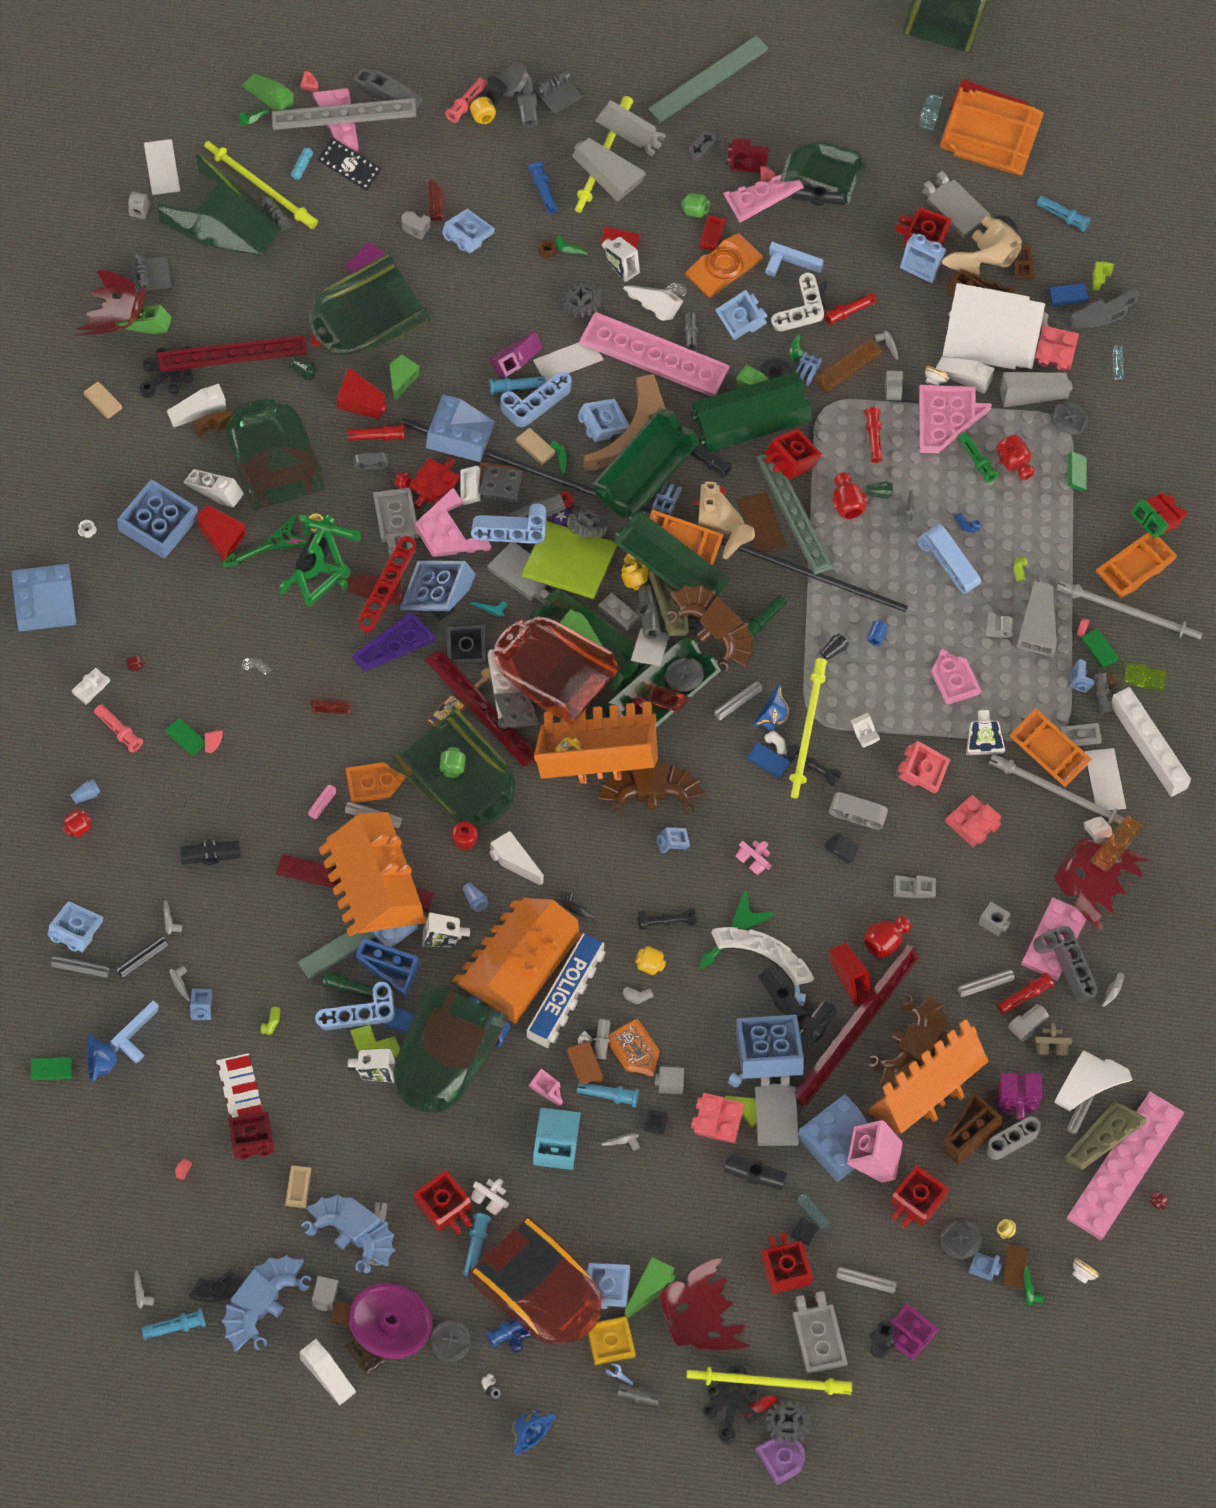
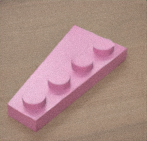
[313,88,359,151]
[723,171,803,223]

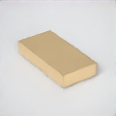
[84,382,122,419]
[516,427,555,465]
[285,1165,312,1208]

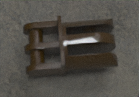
[345,1339,385,1376]

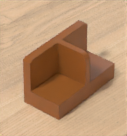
[567,1041,603,1085]

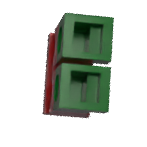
[1130,492,1187,539]

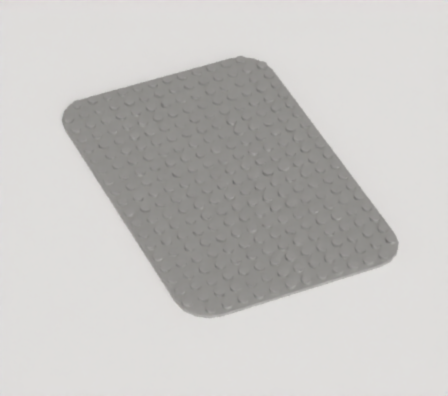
[803,399,1074,742]

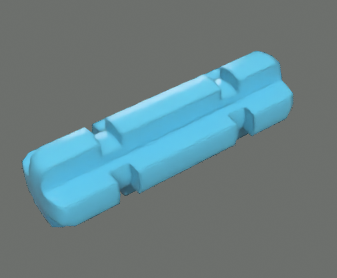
[291,148,313,180]

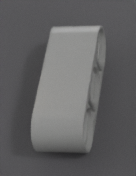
[829,792,888,830]
[986,1117,1041,1160]

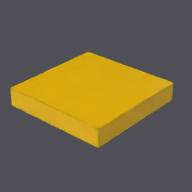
[586,1316,636,1365]

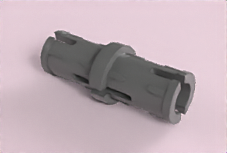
[684,312,698,350]
[1094,673,1113,713]
[617,1384,661,1407]

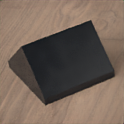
[446,624,486,663]

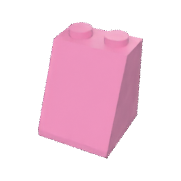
[847,1120,903,1183]

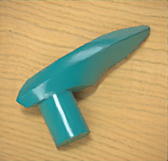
[470,601,507,616]

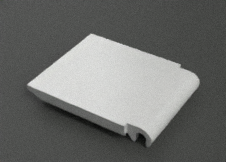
[943,283,1045,370]

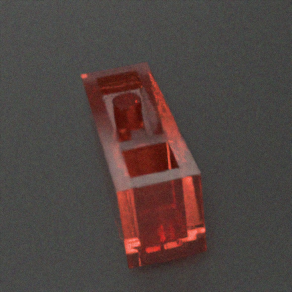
[345,574,402,605]

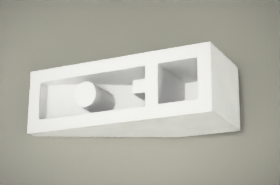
[936,356,995,394]
[167,384,226,428]
[489,831,544,885]
[300,1339,356,1405]

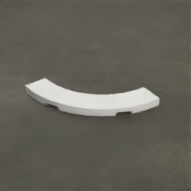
[711,927,814,986]

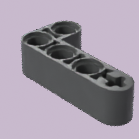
[1033,926,1098,1003]

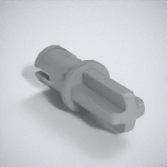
[594,1019,610,1060]

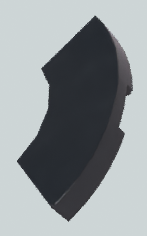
[189,1270,245,1302]

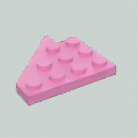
[919,385,991,453]

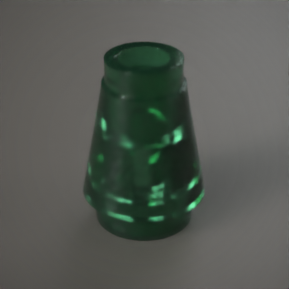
[289,358,318,380]
[866,481,893,499]

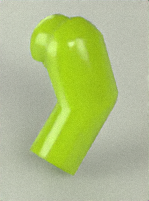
[1013,557,1028,582]
[261,1007,281,1035]

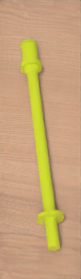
[575,96,633,213]
[204,141,318,229]
[789,658,827,799]
[686,1367,852,1395]

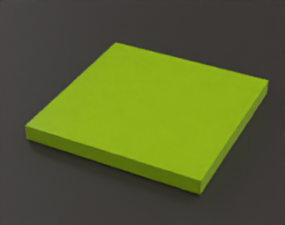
[522,521,617,599]

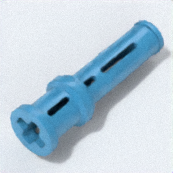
[1037,195,1091,232]
[489,376,546,395]
[577,1083,639,1108]
[463,1213,491,1277]
[141,1308,206,1340]

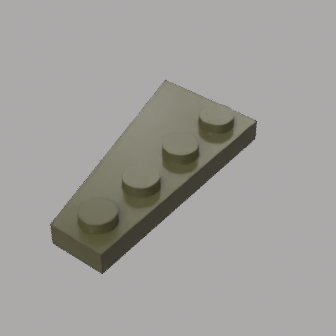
[648,570,689,636]
[1065,1101,1147,1170]

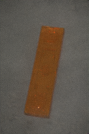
[815,338,883,393]
[1091,815,1144,872]

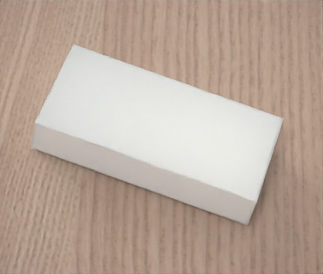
[461,466,480,505]

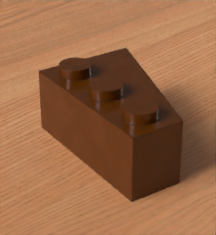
[946,269,1015,298]
[944,1091,1002,1165]

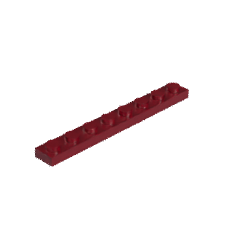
[157,335,308,372]
[425,651,537,767]
[277,854,434,913]

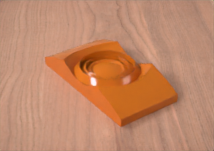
[685,233,764,299]
[649,510,724,566]
[1095,533,1177,598]
[1009,708,1092,787]

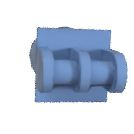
[796,352,822,387]
[652,481,682,515]

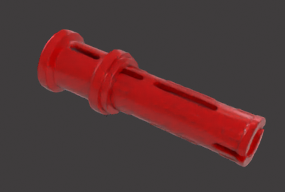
[824,292,877,326]
[864,407,883,463]
[348,424,405,442]
[996,972,1054,1015]

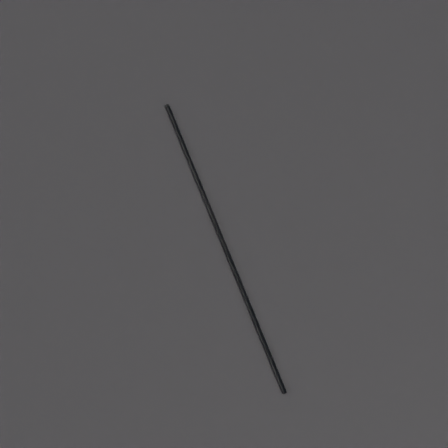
[400,418,908,613]

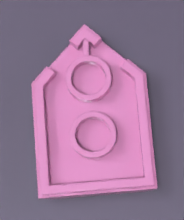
[931,649,981,704]

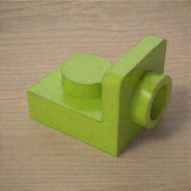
[1092,261,1114,291]

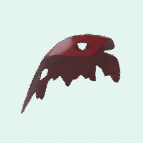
[68,270,146,337]
[1054,838,1151,930]
[660,1258,751,1350]

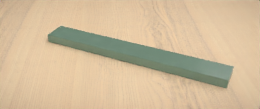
[648,36,768,124]
[757,454,832,575]

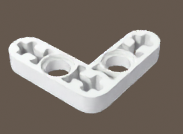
[771,273,824,331]

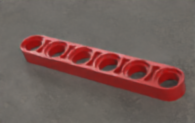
[358,536,416,632]

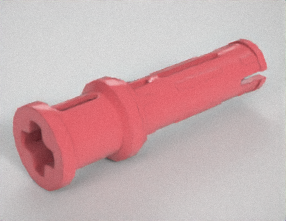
[445,78,487,123]
[94,704,143,753]

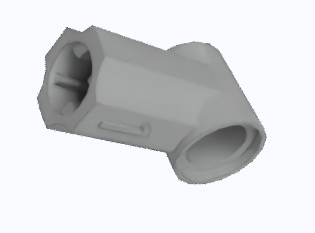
[1008,1004,1049,1042]

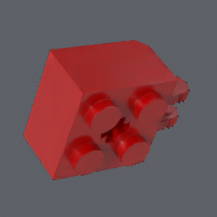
[894,207,952,247]
[765,428,822,480]
[890,1165,949,1229]
[413,1170,472,1234]
[760,1232,813,1295]

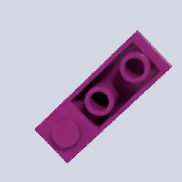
[489,331,543,377]

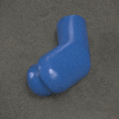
[954,513,981,533]

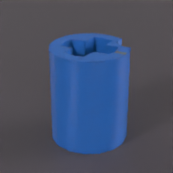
[866,620,888,646]

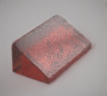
[429,180,444,221]
[646,684,690,713]
[311,699,351,714]

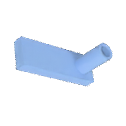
[765,242,823,276]
[110,1001,159,1064]

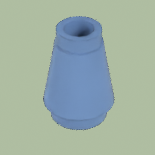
[70,779,101,804]
[462,883,488,912]

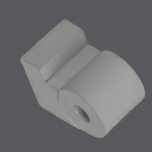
[128,191,150,219]
[401,211,430,240]
[885,371,903,401]
[985,612,1014,638]

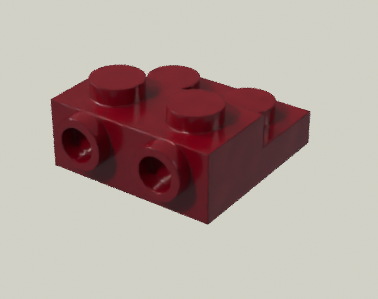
[727,138,768,173]
[228,1112,275,1160]

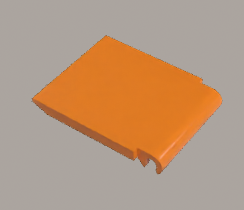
[939,87,1044,176]

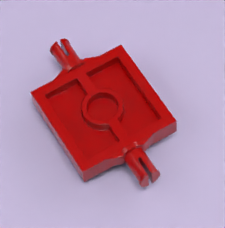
[408,457,461,509]

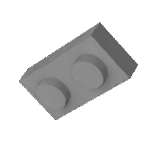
[598,593,639,631]
[1060,723,1102,746]

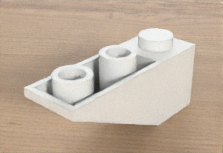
[623,285,683,321]
[183,469,244,508]

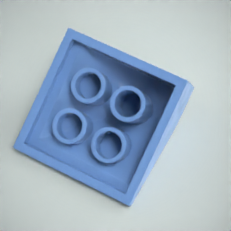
[400,561,475,611]

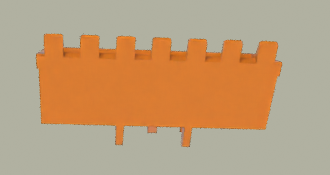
[534,702,658,784]
[319,812,426,937]
[452,898,581,1024]
[866,1019,989,1134]

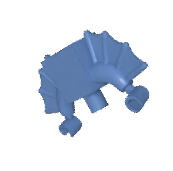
[302,1194,395,1273]
[222,1255,312,1351]

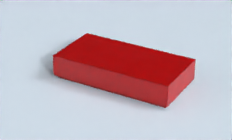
[699,215,726,251]
[601,227,640,249]

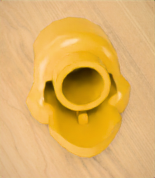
[621,554,649,590]

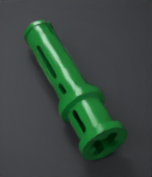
[957,432,999,483]

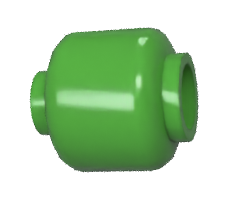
[681,193,710,218]
[439,747,466,778]

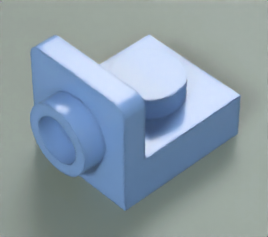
[1069,659,1095,693]
[657,827,690,853]
[190,989,212,1020]
[969,1252,1002,1281]

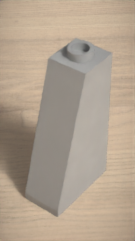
[572,138,646,202]
[1000,372,1072,408]
[1016,581,1057,657]

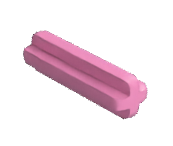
[308,785,336,819]

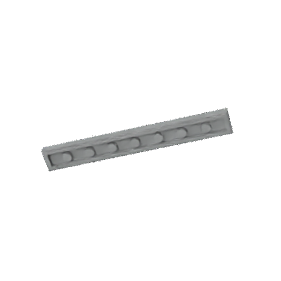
[272,98,416,130]

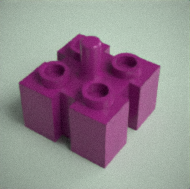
[996,1073,1043,1120]

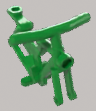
[279,514,361,607]

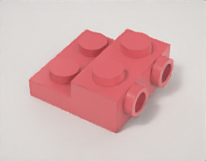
[1034,325,1079,371]
[898,741,950,794]
[945,794,1002,847]
[692,1093,744,1143]

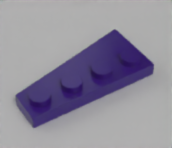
[352,612,436,672]

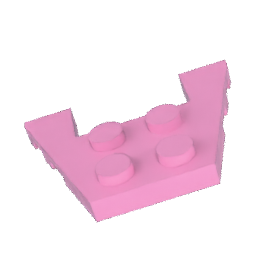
[414,488,492,557]

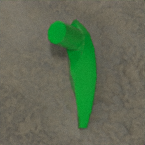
[239,109,270,126]
[555,236,588,255]
[790,334,804,362]
[550,441,567,475]
[1024,1267,1044,1306]

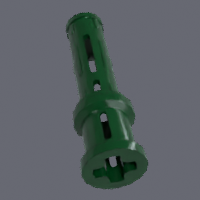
[748,595,787,639]
[322,970,384,999]

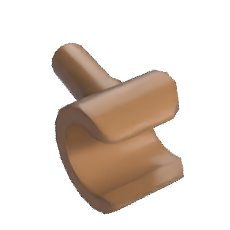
[474,668,492,689]

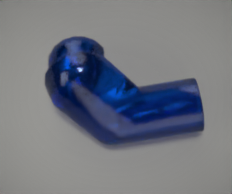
[509,1327,536,1353]

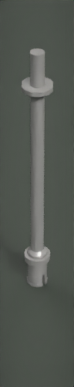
[1056,579,1203,639]
[989,753,1133,829]

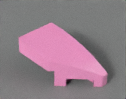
[528,1069,563,1106]

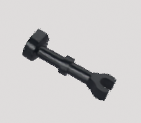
[785,744,841,786]
[637,909,697,930]

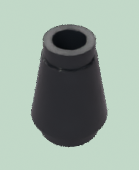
[820,633,849,661]

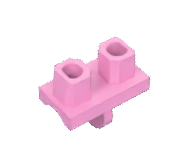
[735,840,772,875]

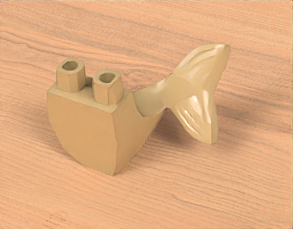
[942,216,1022,275]
[698,482,755,559]

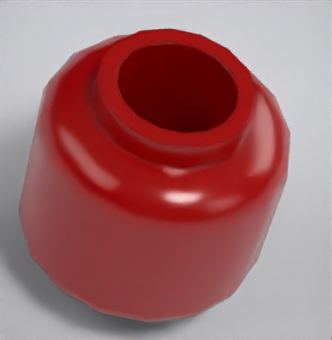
[62,809,92,838]
[452,821,477,850]

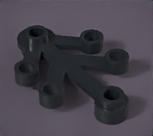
[140,347,193,398]
[703,1364,760,1444]

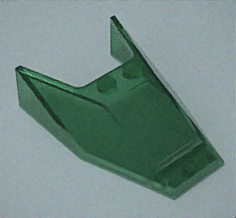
[780,141,867,204]
[157,154,282,256]

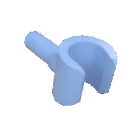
[794,985,806,1006]
[728,1073,743,1087]
[606,1363,634,1386]

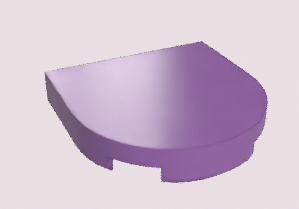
[755,1437,805,1486]

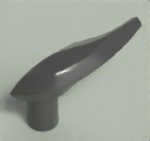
[897,490,914,523]

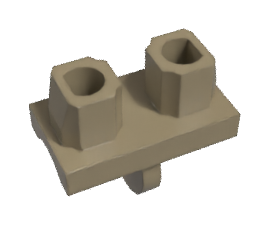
[1033,1023,1072,1056]

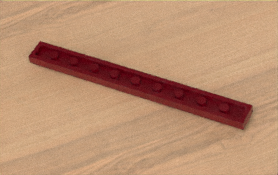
[794,944,919,1106]

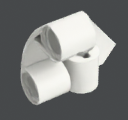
[1054,1050,1132,1111]

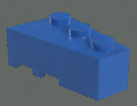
[356,938,420,999]

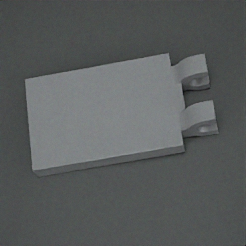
[595,100,666,157]
[922,171,991,238]
[373,488,419,556]
[488,542,560,606]
[755,1076,799,1146]
[792,1291,848,1374]

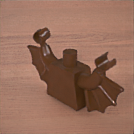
[666,585,754,672]
[597,764,706,817]
[869,994,948,1087]

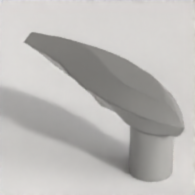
[875,330,899,360]
[164,900,182,935]
[170,966,190,1001]
[1101,973,1125,1007]
[601,1133,640,1151]
[134,1271,154,1308]

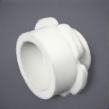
[78,520,97,538]

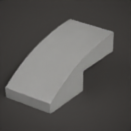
[893,875,936,898]

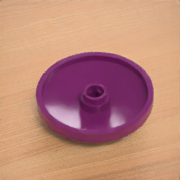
[349,1283,432,1359]

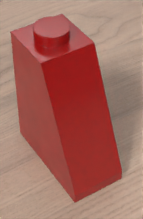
[337,368,388,420]
[196,505,246,561]
[829,943,871,1006]

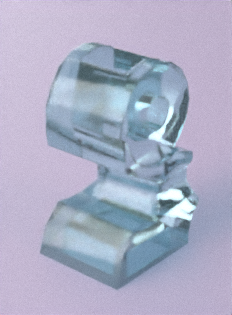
[919,94,942,130]

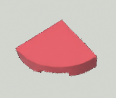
[300,71,318,92]
[760,166,777,182]
[1077,618,1090,637]
[205,730,223,753]
[175,1159,192,1180]

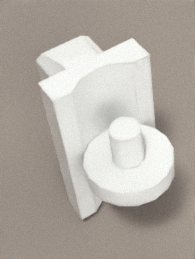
[72,668,110,704]
[471,1178,509,1215]

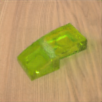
[1124,663,1167,691]

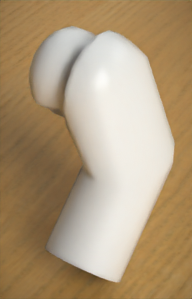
[765,731,787,757]

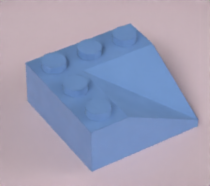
[426,395,495,462]
[117,479,198,559]
[11,564,76,632]
[736,1015,804,1079]
[798,1094,868,1182]

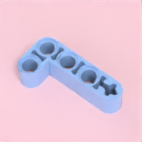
[501,372,572,428]
[471,503,546,543]
[917,523,981,594]
[315,982,395,1030]

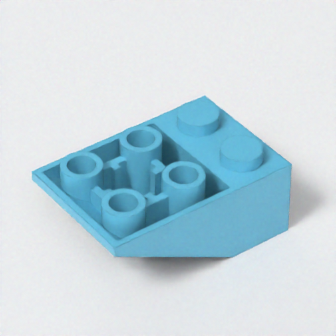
[533,1108,581,1170]

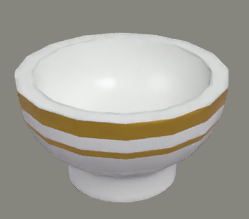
[925,366,950,386]
[1072,1257,1100,1284]

